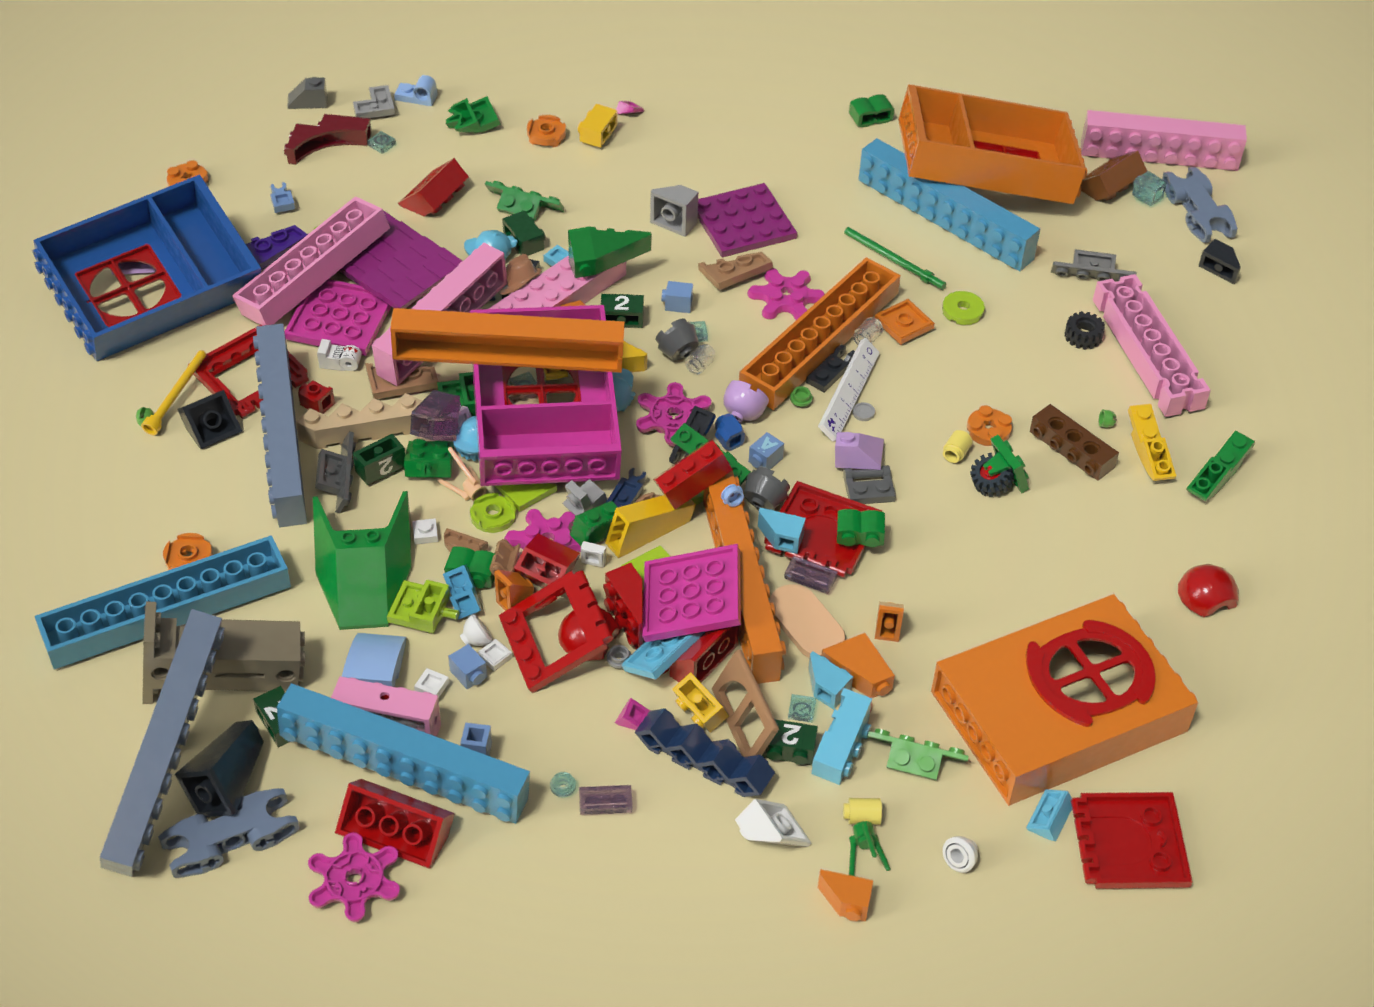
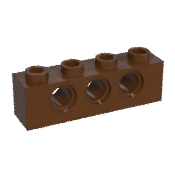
[1029,404,1119,481]

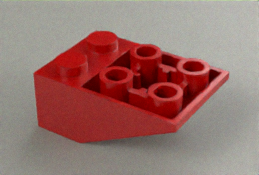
[603,563,643,650]

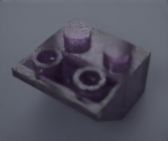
[410,390,461,441]

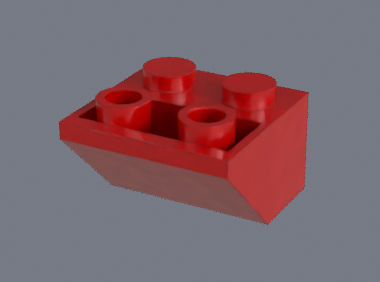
[514,533,581,588]

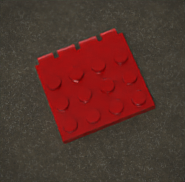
[764,481,882,578]
[1071,792,1192,889]

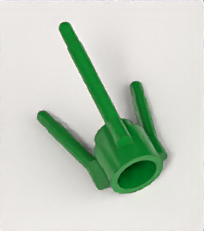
[849,821,890,876]

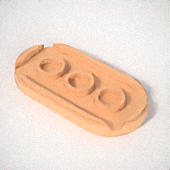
[770,584,845,658]

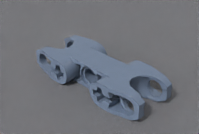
[1162,167,1238,243]
[158,788,300,878]

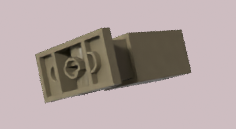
[142,601,305,704]

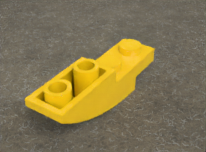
[1128,404,1176,481]

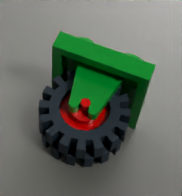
[970,434,1029,497]

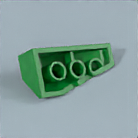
[568,226,652,278]

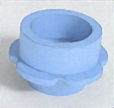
[721,484,744,507]

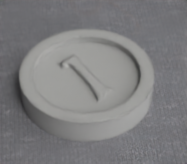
[853,402,875,421]

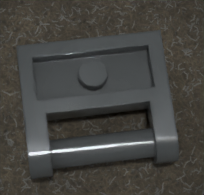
[843,465,896,504]

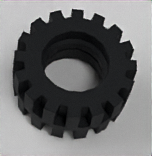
[1064,311,1105,350]

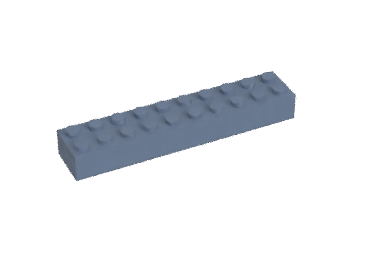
[253,323,307,528]
[99,609,225,877]

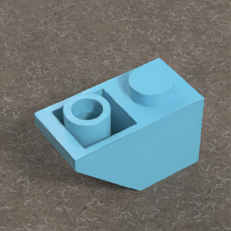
[758,508,806,554]
[808,651,853,710]

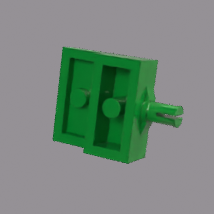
[437,372,476,420]
[404,439,454,477]

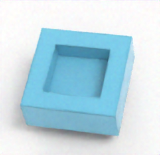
[543,245,569,266]

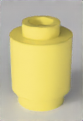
[943,430,973,463]

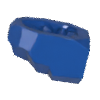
[715,413,745,451]

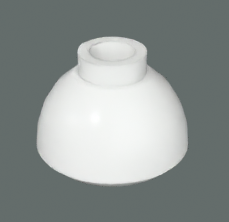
[460,614,493,646]
[942,836,978,873]

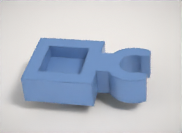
[270,182,295,213]

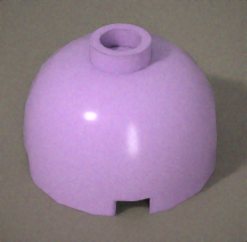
[723,380,769,422]

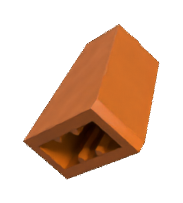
[821,633,895,698]

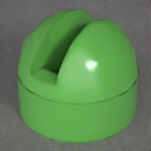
[136,407,154,426]
[1098,409,1116,428]

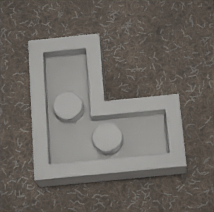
[353,85,395,118]

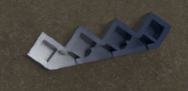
[634,708,775,797]

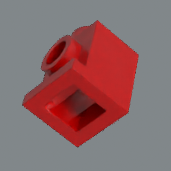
[298,380,335,414]

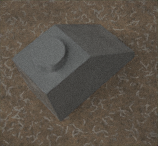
[287,77,327,109]

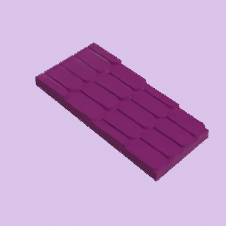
[339,210,462,308]

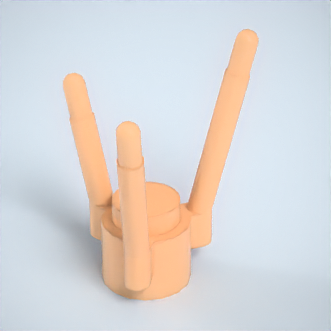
[438,447,487,501]

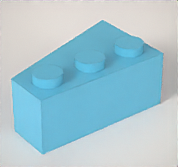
[811,688,872,785]

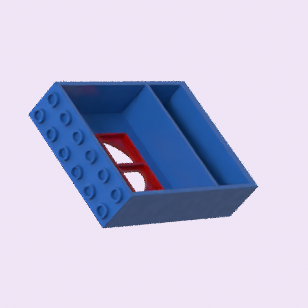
[32,175,261,361]

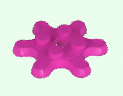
[747,268,825,320]
[636,382,712,446]
[504,509,581,552]
[308,833,400,923]

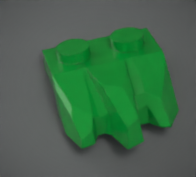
[446,96,501,132]

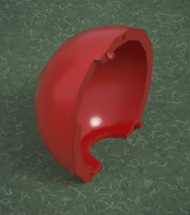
[1178,564,1239,617]
[558,607,619,661]

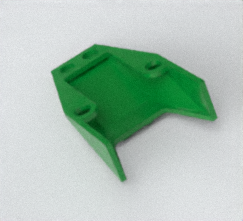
[313,491,412,630]

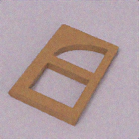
[711,649,779,757]

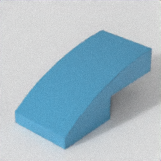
[443,565,481,619]

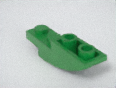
[1186,430,1255,501]

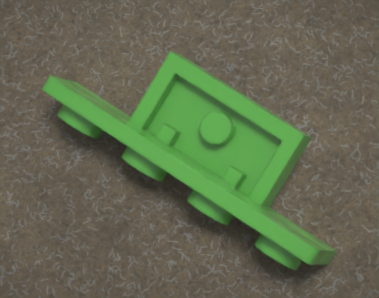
[868,728,969,780]

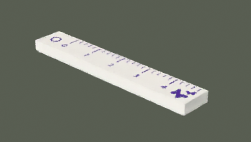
[818,338,880,442]

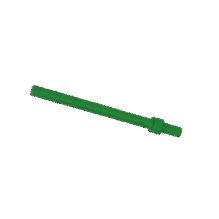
[844,227,946,290]

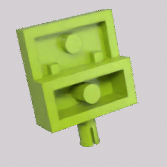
[387,580,459,633]

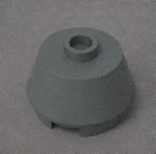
[655,318,699,361]
[744,467,790,510]

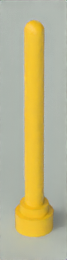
[141,350,206,436]

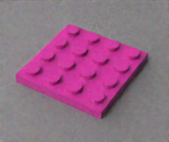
[285,279,391,356]
[642,544,741,642]

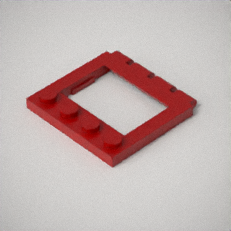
[188,324,309,418]
[498,570,613,693]

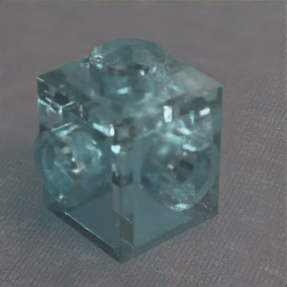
[1132,171,1167,206]

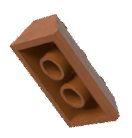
[1081,150,1148,201]

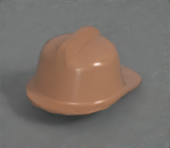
[498,254,541,295]

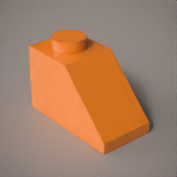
[494,569,534,611]
[875,601,904,642]
[818,869,873,922]

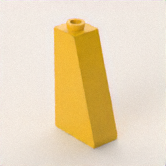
[605,495,696,558]

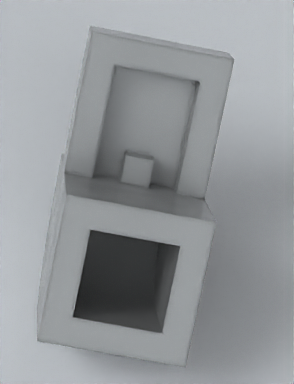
[562,479,607,516]

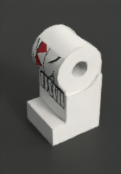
[317,339,362,371]

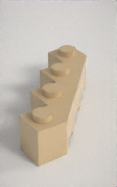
[296,393,426,449]

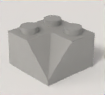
[650,185,699,237]

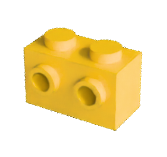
[578,104,617,148]
[672,673,729,733]

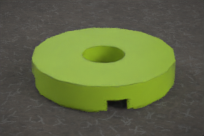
[942,291,985,325]
[470,493,517,533]

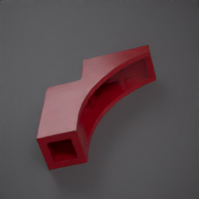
[284,114,372,165]

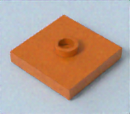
[874,299,935,345]

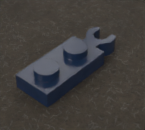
[606,468,646,507]

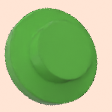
[790,386,812,407]

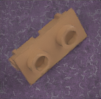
[490,539,521,584]

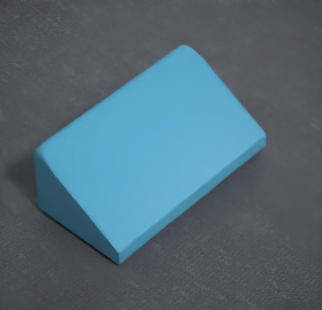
[1026,789,1072,841]

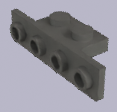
[1051,249,1137,281]
[315,431,356,514]

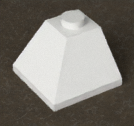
[735,799,812,847]

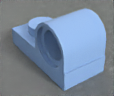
[394,75,437,106]

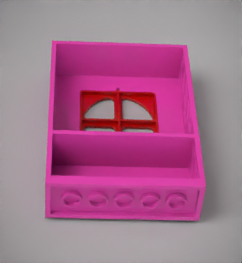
[470,305,622,486]

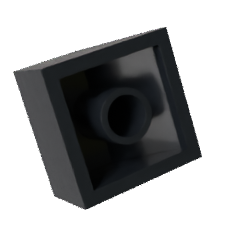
[177,390,242,449]

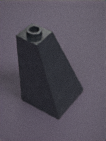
[175,720,264,817]

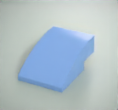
[342,633,407,687]

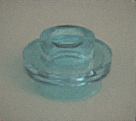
[550,772,576,797]

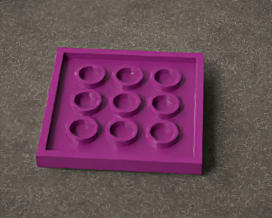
[698,183,797,258]

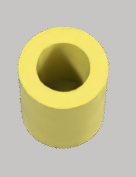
[843,798,882,825]

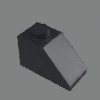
[1198,239,1241,284]

